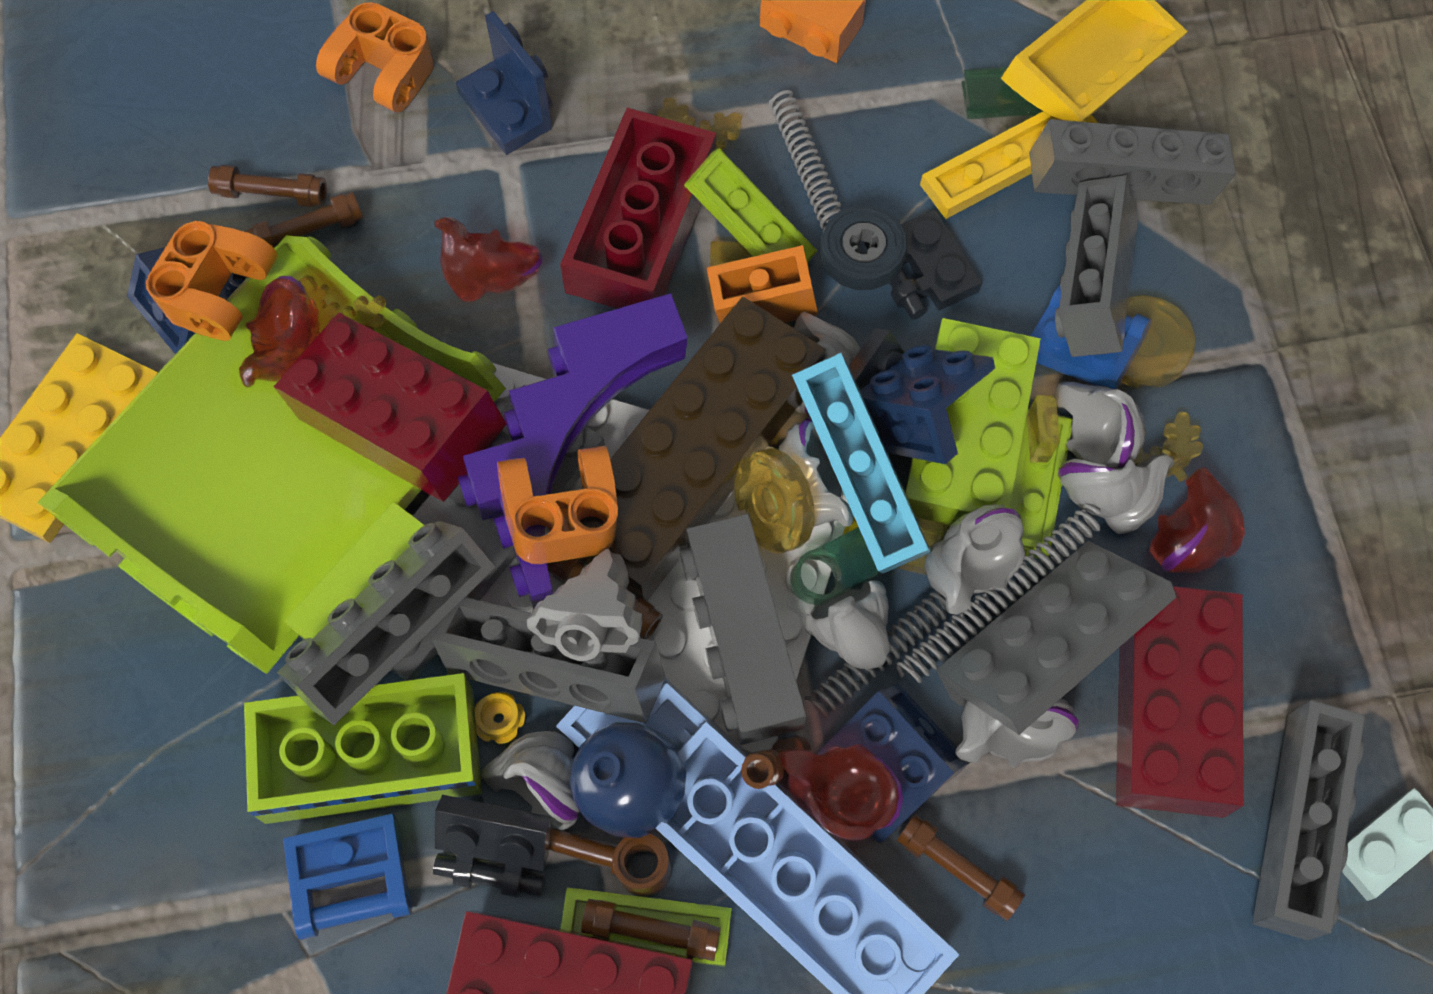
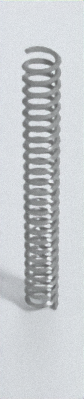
[769,90,861,253]
[896,504,1101,683]

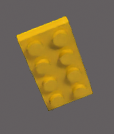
[0,333,158,543]

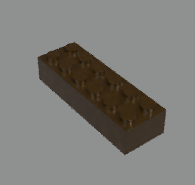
[579,296,826,601]

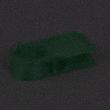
[961,67,1043,119]
[790,527,881,605]

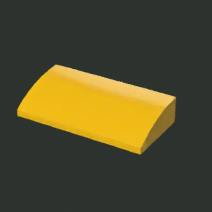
[1001,0,1188,122]

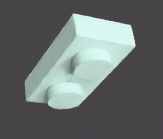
[1342,788,1433,901]

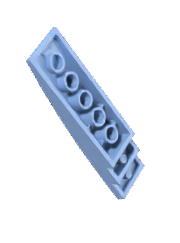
[556,678,959,994]

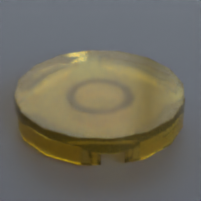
[1121,295,1196,388]
[734,448,815,554]

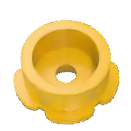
[474,692,525,744]

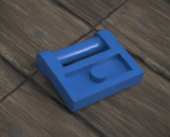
[1030,285,1152,389]
[283,814,412,940]

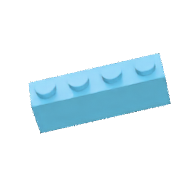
[792,353,931,573]

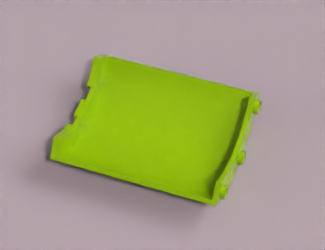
[37,235,506,674]

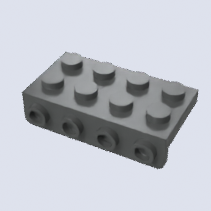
[936,541,1176,735]

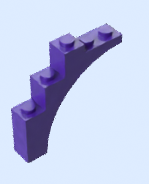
[458,293,688,610]

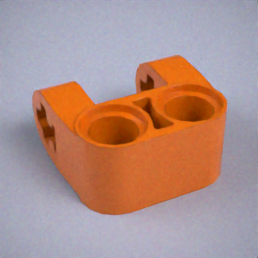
[316,2,434,113]
[146,221,278,341]
[497,446,618,564]

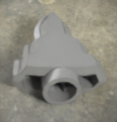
[527,549,642,661]

